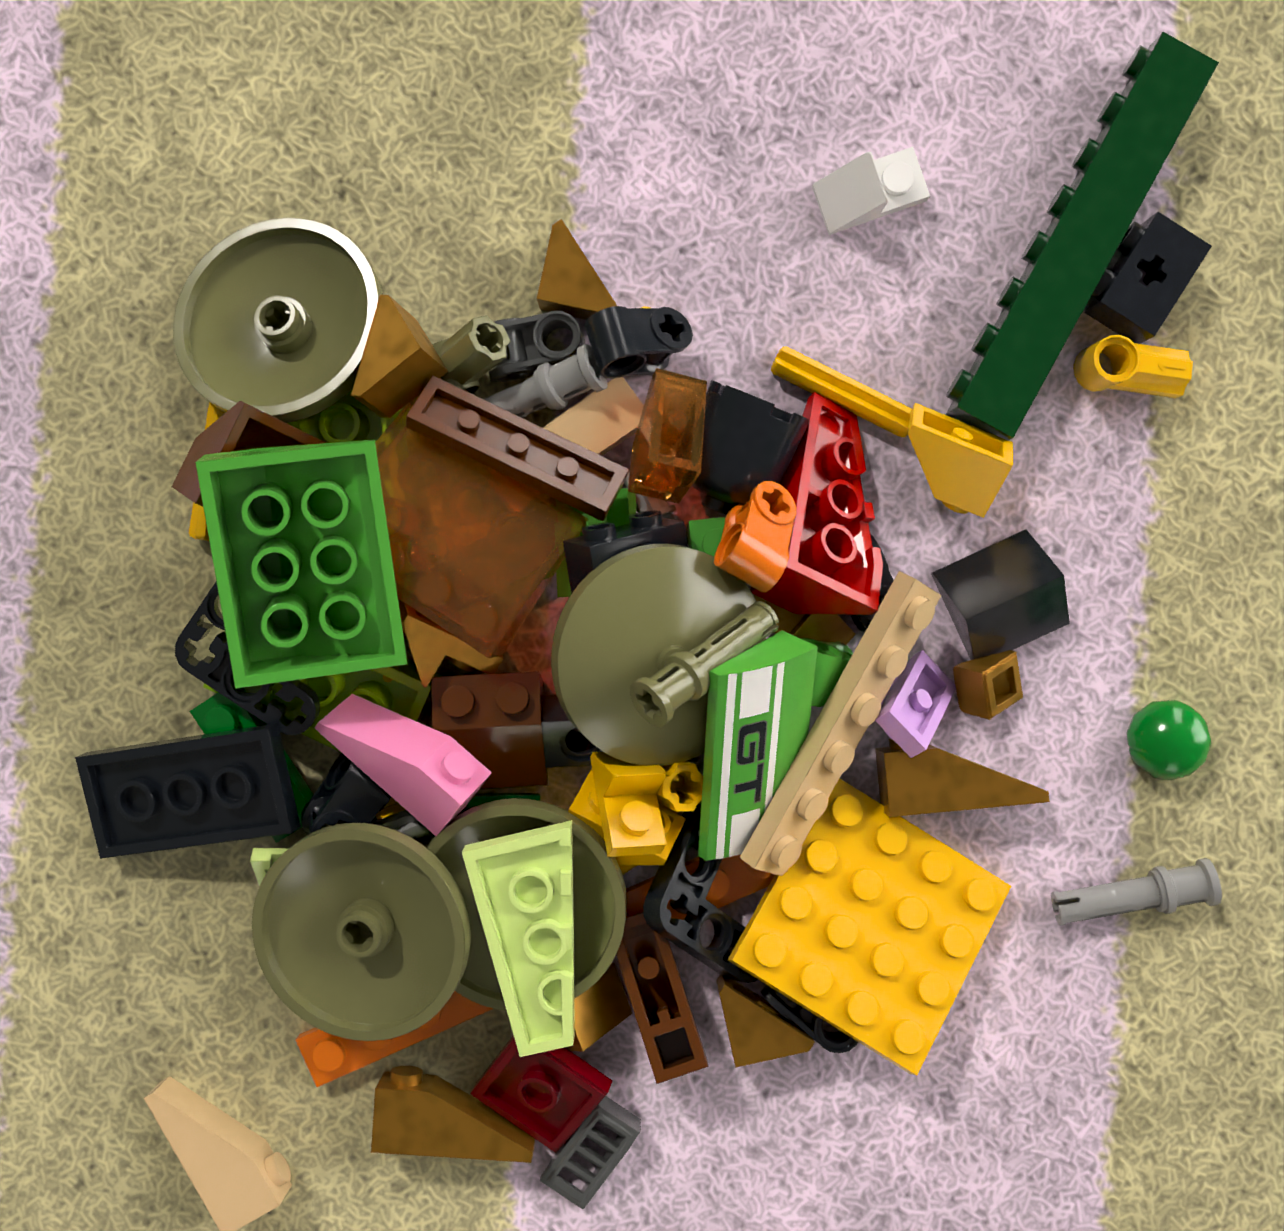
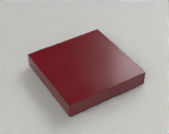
[470,1035,613,1153]

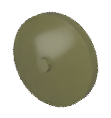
[173,218,383,423]
[551,544,766,766]
[427,798,627,1011]
[252,823,471,1041]

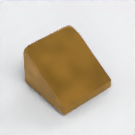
[953,650,1023,720]

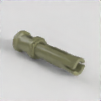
[630,601,779,727]

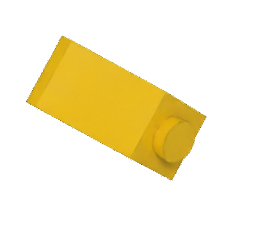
[908,403,1013,518]

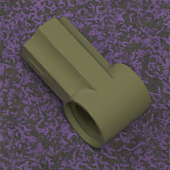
[432,315,511,394]

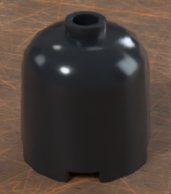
[682,380,810,515]

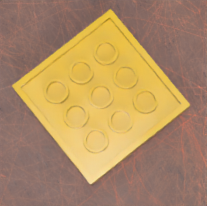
[728,778,1011,1076]

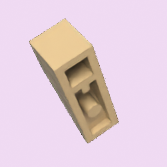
[144,1076,292,1231]

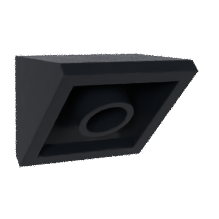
[931,529,1070,660]

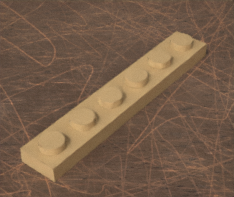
[740,571,942,876]

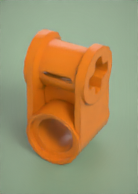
[714,481,796,592]

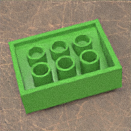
[195,440,407,689]

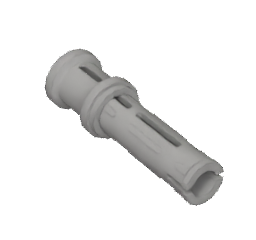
[483,344,608,418]
[1051,858,1222,926]

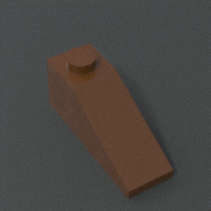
[616,912,709,1084]

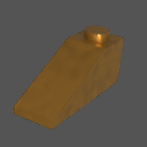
[875,738,1050,817]
[371,1066,535,1163]

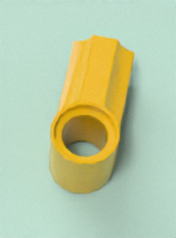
[1073,335,1193,398]
[657,761,703,811]

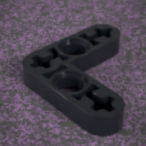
[175,581,320,735]
[643,800,758,983]

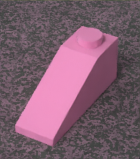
[315,694,492,836]

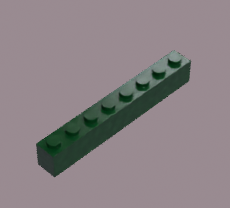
[946,32,1219,440]

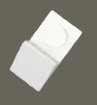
[812,147,930,235]

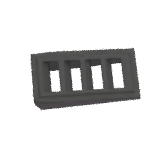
[540,1096,641,1209]

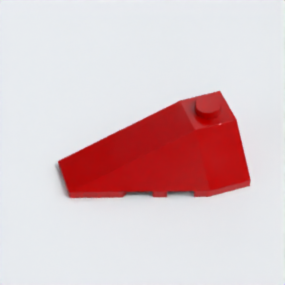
[750,392,883,615]

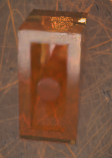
[628,368,707,504]

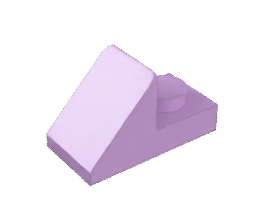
[875,650,956,758]

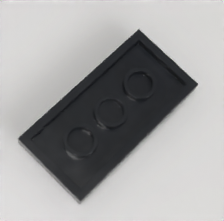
[75,723,301,859]

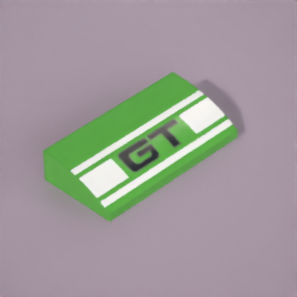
[698,631,818,861]

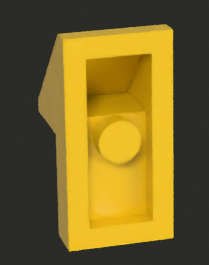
[590,752,666,857]

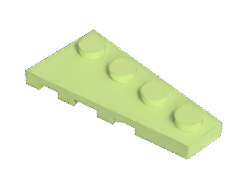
[462,820,575,1057]

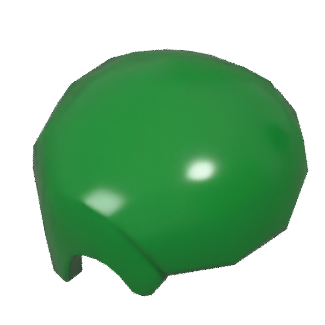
[1126,700,1212,780]

